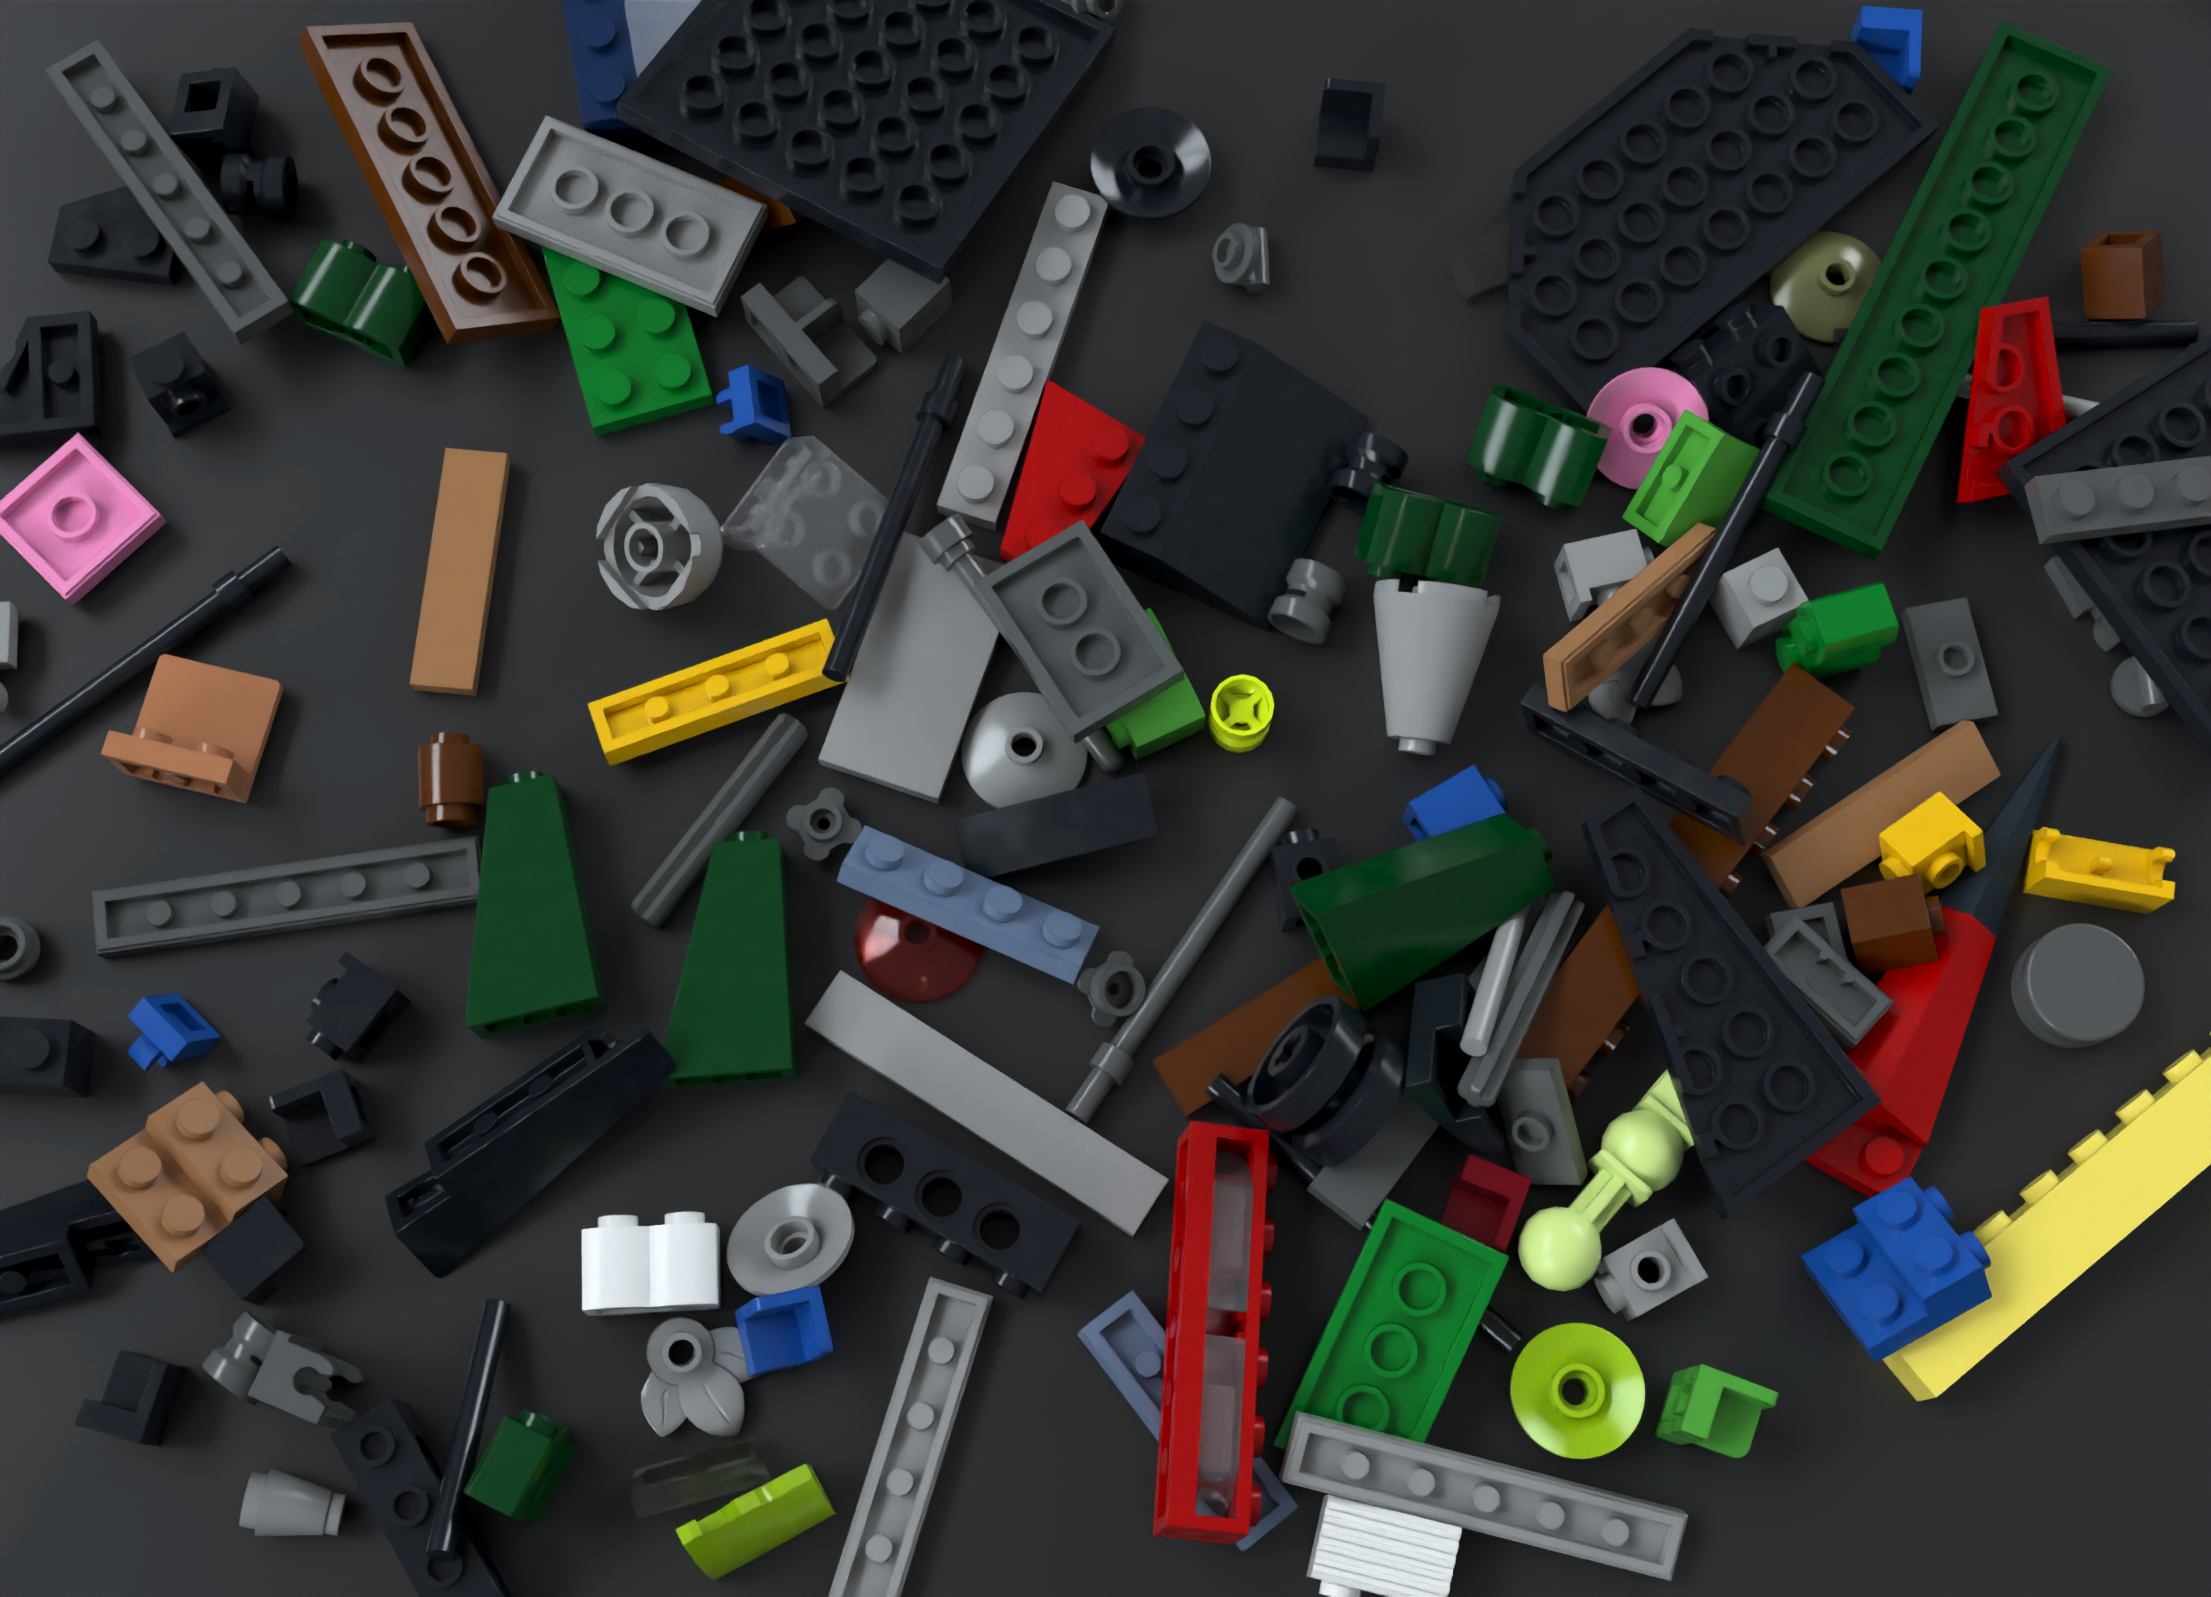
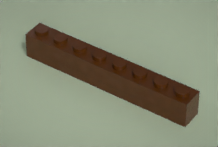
[1515,662,1856,1105]

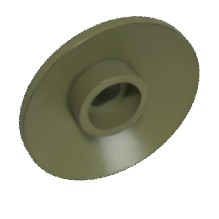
[1769,231,1882,345]

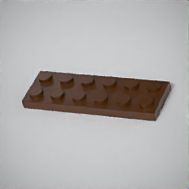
[298,22,561,344]

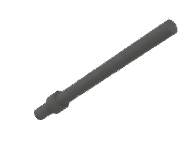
[1065,797,1299,1125]

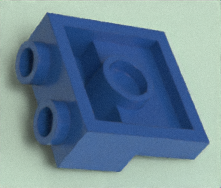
[1801,1176,1992,1363]

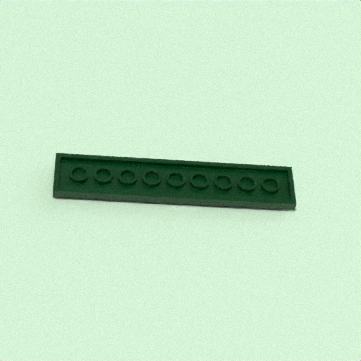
[1760,21,2113,561]

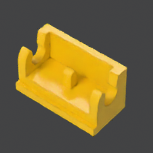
[2023,827,2175,914]

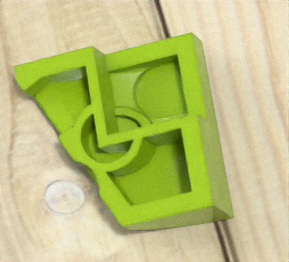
[675,1463,836,1581]

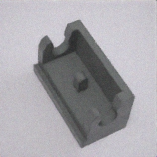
[247,1330,365,1429]

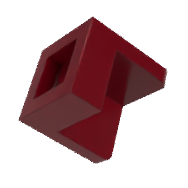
[1439,1154,1532,1253]

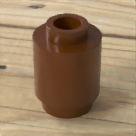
[418,732,485,828]

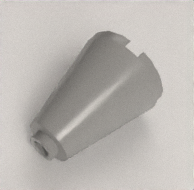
[1373,579,1501,756]

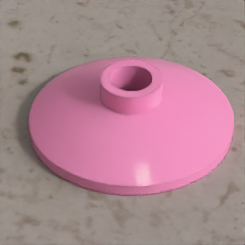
[1587,367,1709,490]

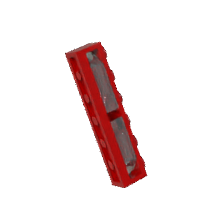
[1153,1121,1278,1544]

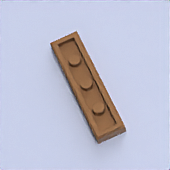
[410,448,511,696]
[1543,522,1717,713]
[1760,720,2001,909]

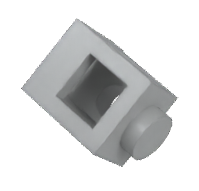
[1554,529,1654,622]
[1594,1218,1708,1321]

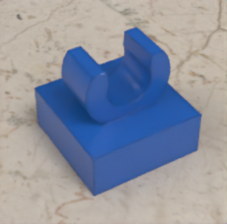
[716,364,792,445]
[127,993,221,1071]

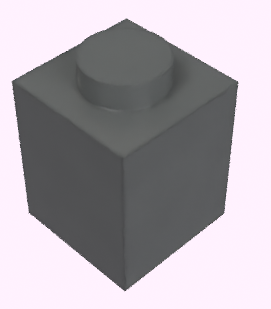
[855,259,953,354]

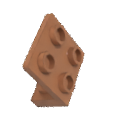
[101,654,283,804]

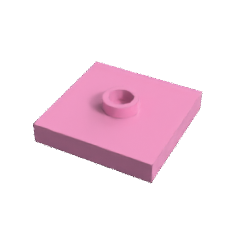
[0,433,167,607]

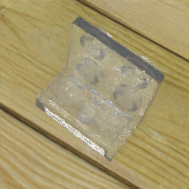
[720,435,889,610]

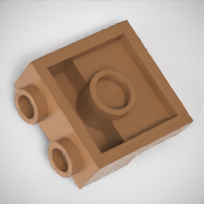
[87,1081,288,1274]

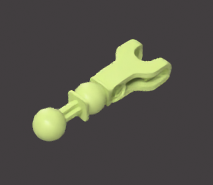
[1518,1069,1694,1291]

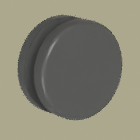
[2011,923,2145,1049]

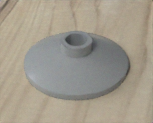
[961,692,1087,809]
[727,1183,855,1297]

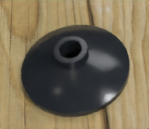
[1090,107,1211,221]

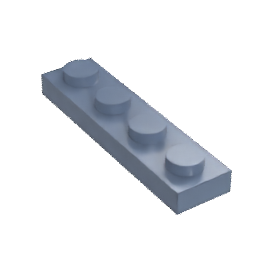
[837,825,1099,985]
[1077,1290,1299,1552]

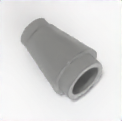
[239,1468,347,1536]

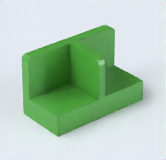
[1622,409,1760,548]
[1654,1364,1779,1458]

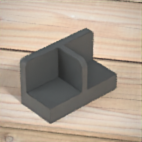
[741,276,877,408]

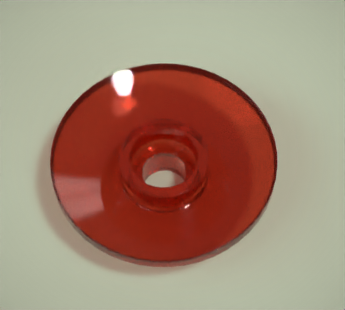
[854,897,982,1003]

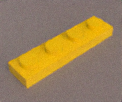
[588,618,850,766]

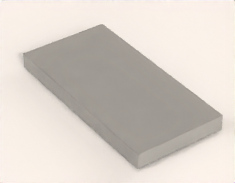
[492,115,769,317]
[818,532,1004,804]

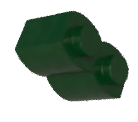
[288,240,434,367]
[1464,384,1612,510]
[1353,482,1503,589]
[464,1408,578,1523]

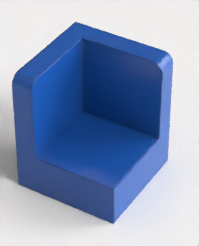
[1850,6,1923,96]
[734,1285,833,1377]

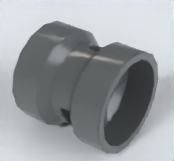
[1267,558,1350,645]
[201,1310,278,1405]

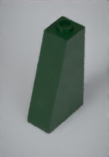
[466,771,608,1038]
[1289,813,1556,1013]
[662,831,798,1089]

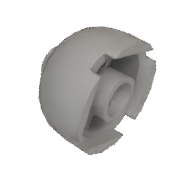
[596,483,724,610]

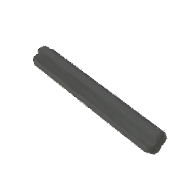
[631,713,808,928]
[1457,890,1585,1108]

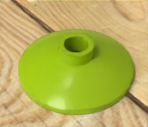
[1510,1323,1645,1460]

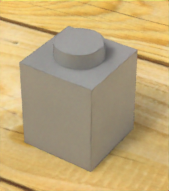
[1708,548,1809,651]

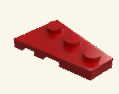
[1956,296,2066,503]
[999,380,1146,563]

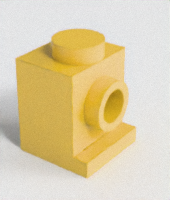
[1879,791,1986,895]

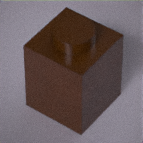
[1841,873,1946,975]

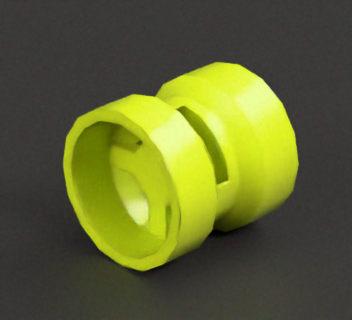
[1207,674,1274,753]

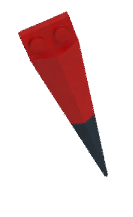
[1804,737,2061,1198]

